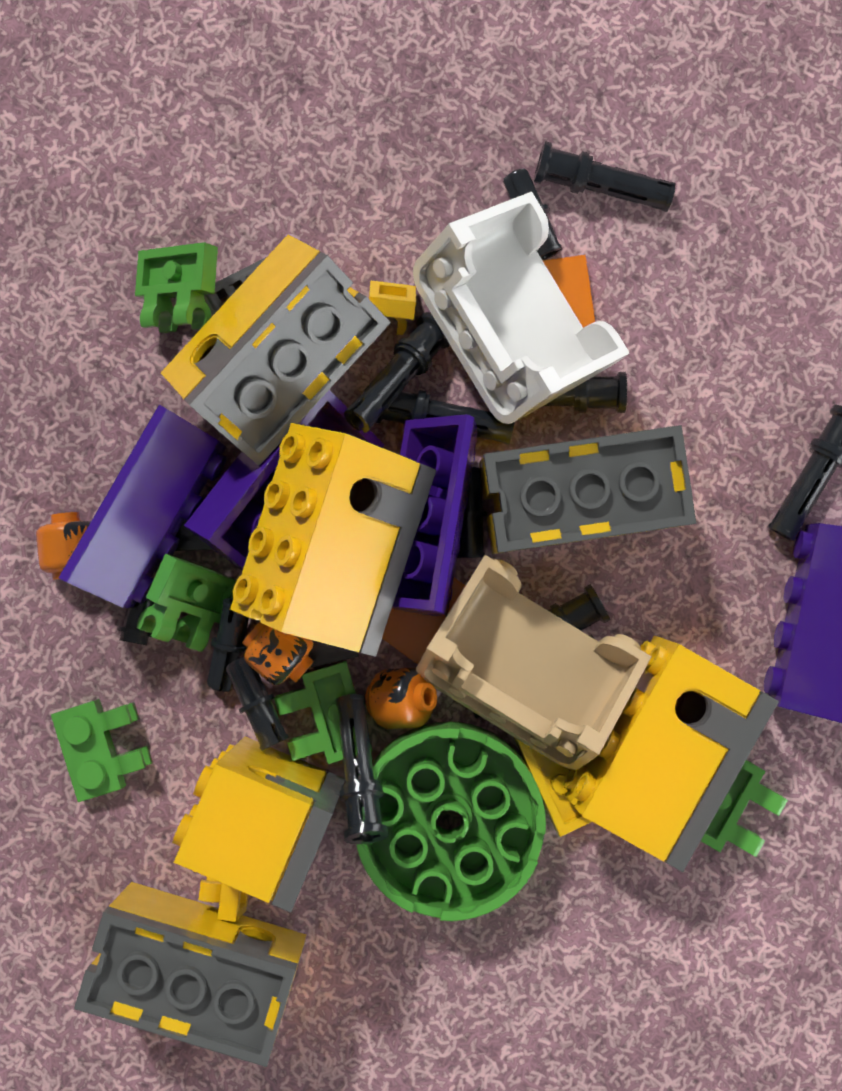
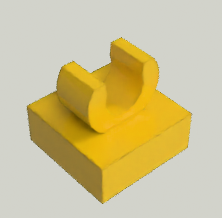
[369,280,416,335]
[198,877,248,922]

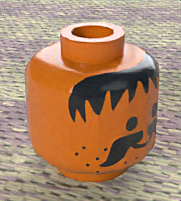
[36,512,90,580]
[242,622,314,685]
[365,668,437,729]

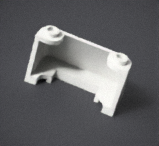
[413,192,629,424]

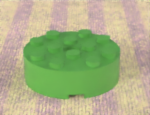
[356,721,546,921]

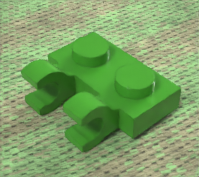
[135,242,218,333]
[137,554,237,652]
[274,661,373,764]
[51,699,153,802]
[701,760,788,857]

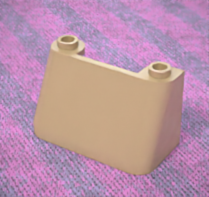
[416,555,652,770]

